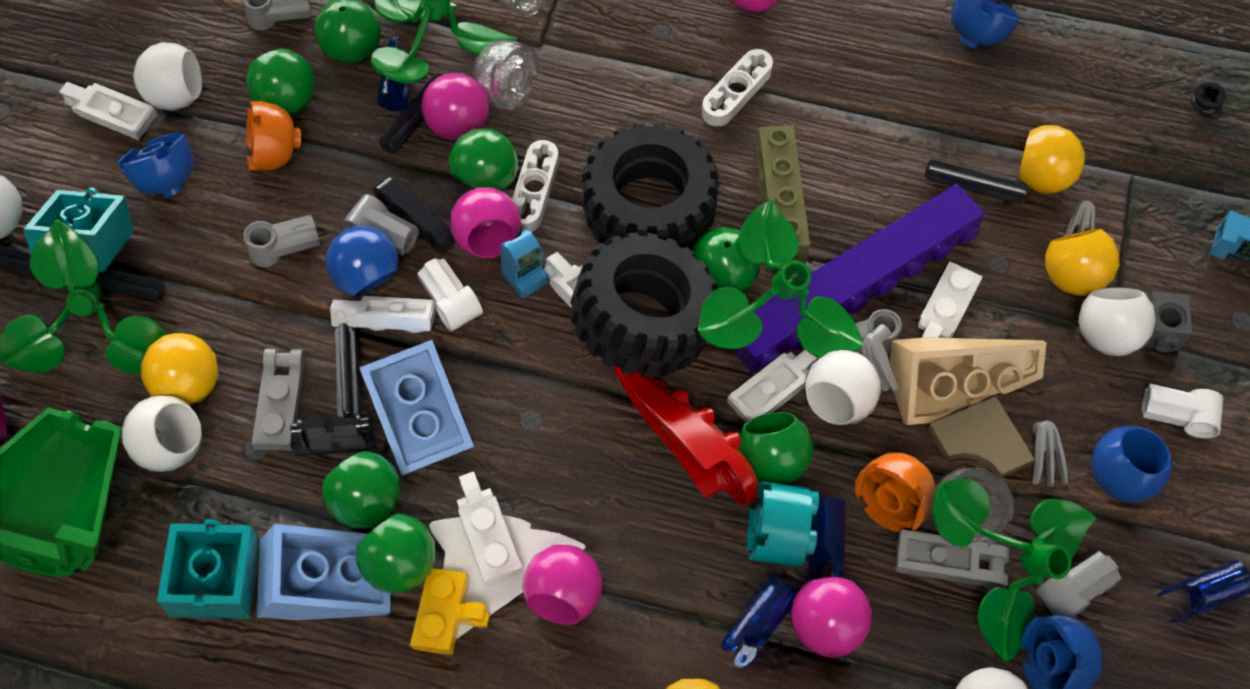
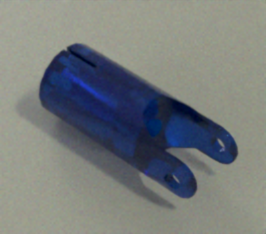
[377,35,416,111]
[809,497,846,582]
[1157,560,1250,623]
[721,576,797,668]

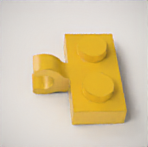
[410,568,490,655]

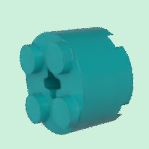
[746,481,819,567]

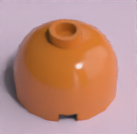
[246,101,301,172]
[855,452,936,532]

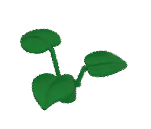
[371,0,517,84]
[698,200,863,358]
[0,220,167,374]
[932,478,1096,662]

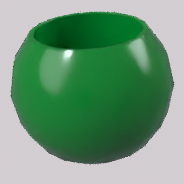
[314,0,381,64]
[245,49,315,116]
[448,128,518,191]
[692,227,761,293]
[738,412,813,485]
[322,451,401,529]
[355,513,435,594]

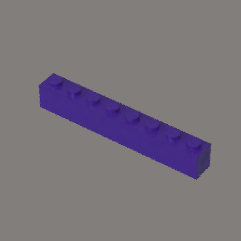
[732,184,985,374]

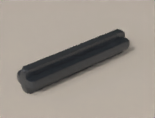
[379,73,442,154]
[925,159,1029,203]
[335,323,361,419]

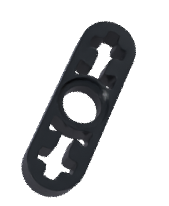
[372,176,456,254]

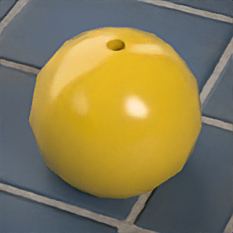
[1018,125,1085,194]
[1045,229,1120,296]
[140,333,219,406]

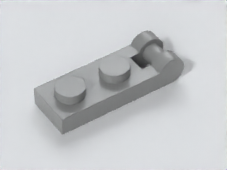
[251,348,305,451]
[895,529,1010,590]

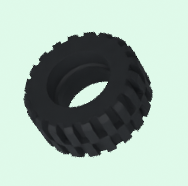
[582,123,719,250]
[570,233,718,378]

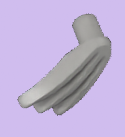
[1064,200,1095,236]
[862,324,900,392]
[1032,420,1068,487]

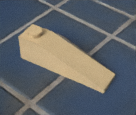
[889,338,1047,425]

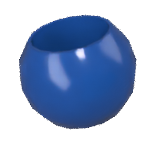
[326,226,399,297]
[1091,426,1173,503]

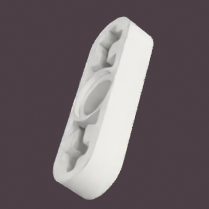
[702,49,773,126]
[512,140,559,233]

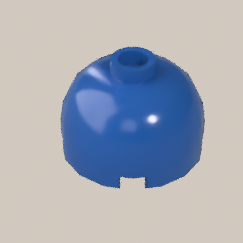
[951,0,1020,49]
[118,132,194,197]
[1021,615,1103,689]

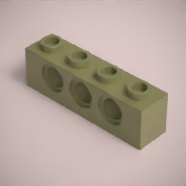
[755,125,810,265]

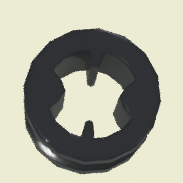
[1191,82,1226,115]

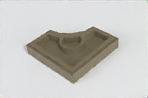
[928,396,1035,479]

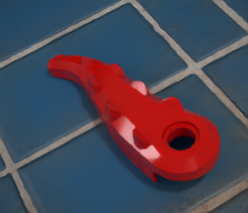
[612,366,759,507]

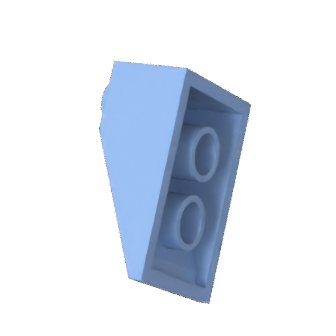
[360,340,474,475]
[257,524,390,620]

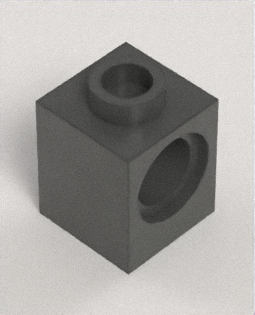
[1143,291,1192,352]

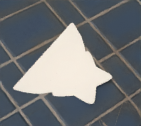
[429,515,585,639]

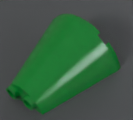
[0,407,122,577]

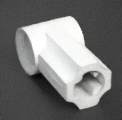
[418,258,483,332]
[1141,384,1223,438]

